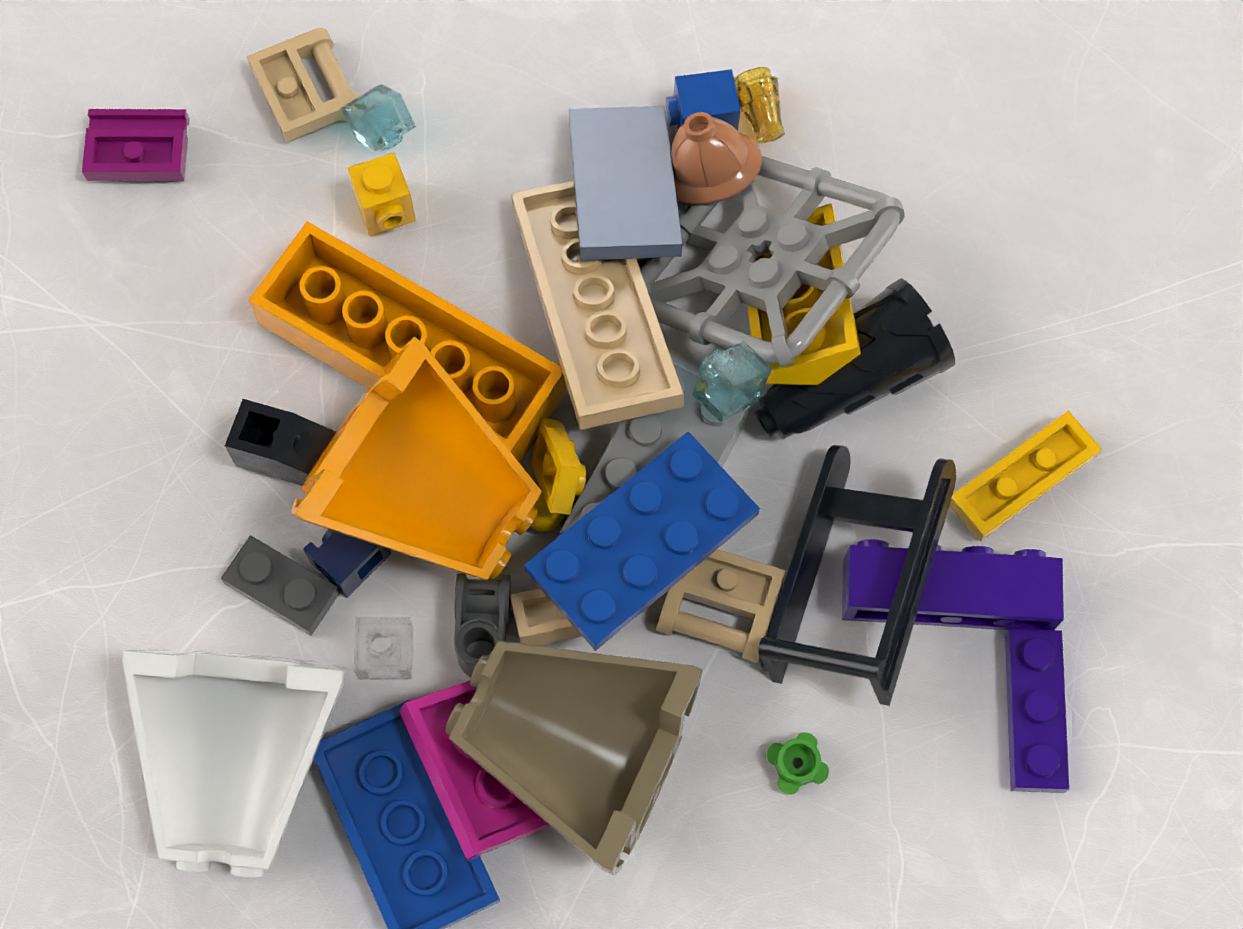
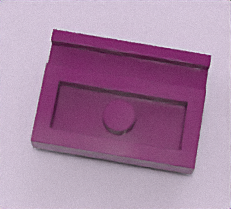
[82,109,190,181]

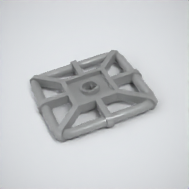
[640,156,905,368]

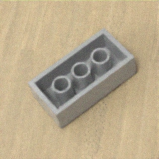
[560,364,751,534]

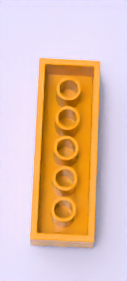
[248,221,567,463]

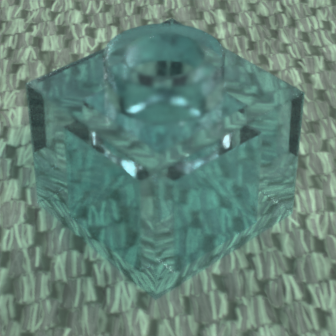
[341,84,416,151]
[692,341,773,422]

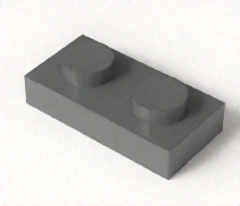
[220,535,341,636]

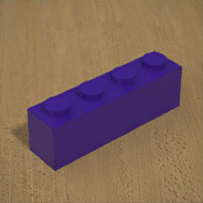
[842,539,1064,630]

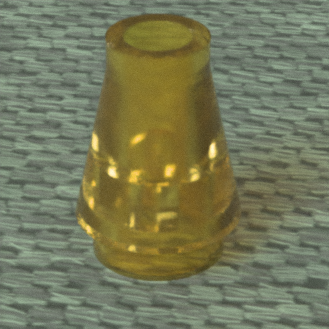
[734,67,785,143]

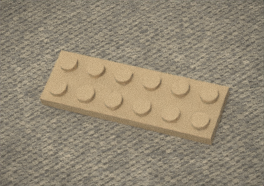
[511,181,684,430]

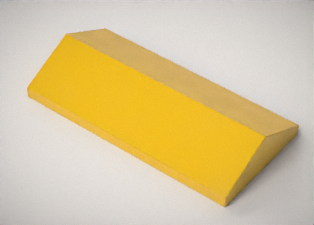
[747,203,861,385]

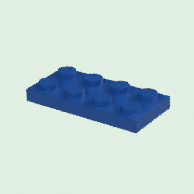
[524,431,760,651]
[314,700,501,929]

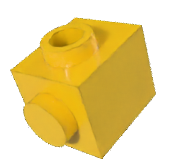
[347,152,416,236]

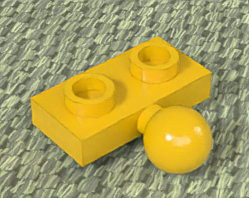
[530,418,586,532]

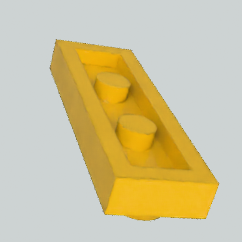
[949,410,1102,542]

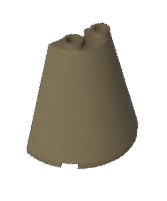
[445,641,703,875]

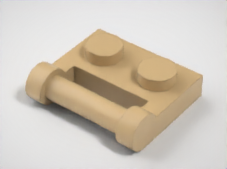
[246,28,366,143]
[656,549,786,663]

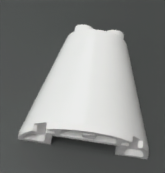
[122,650,346,877]

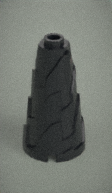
[754,278,955,439]

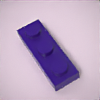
[1005,629,1070,793]

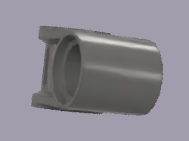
[454,573,511,677]

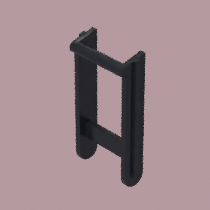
[758,445,956,706]

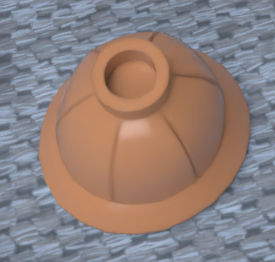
[671,112,762,205]

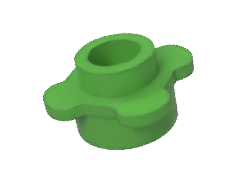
[766,732,829,795]

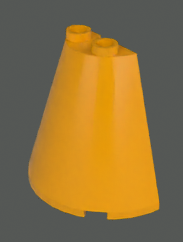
[291,337,542,580]

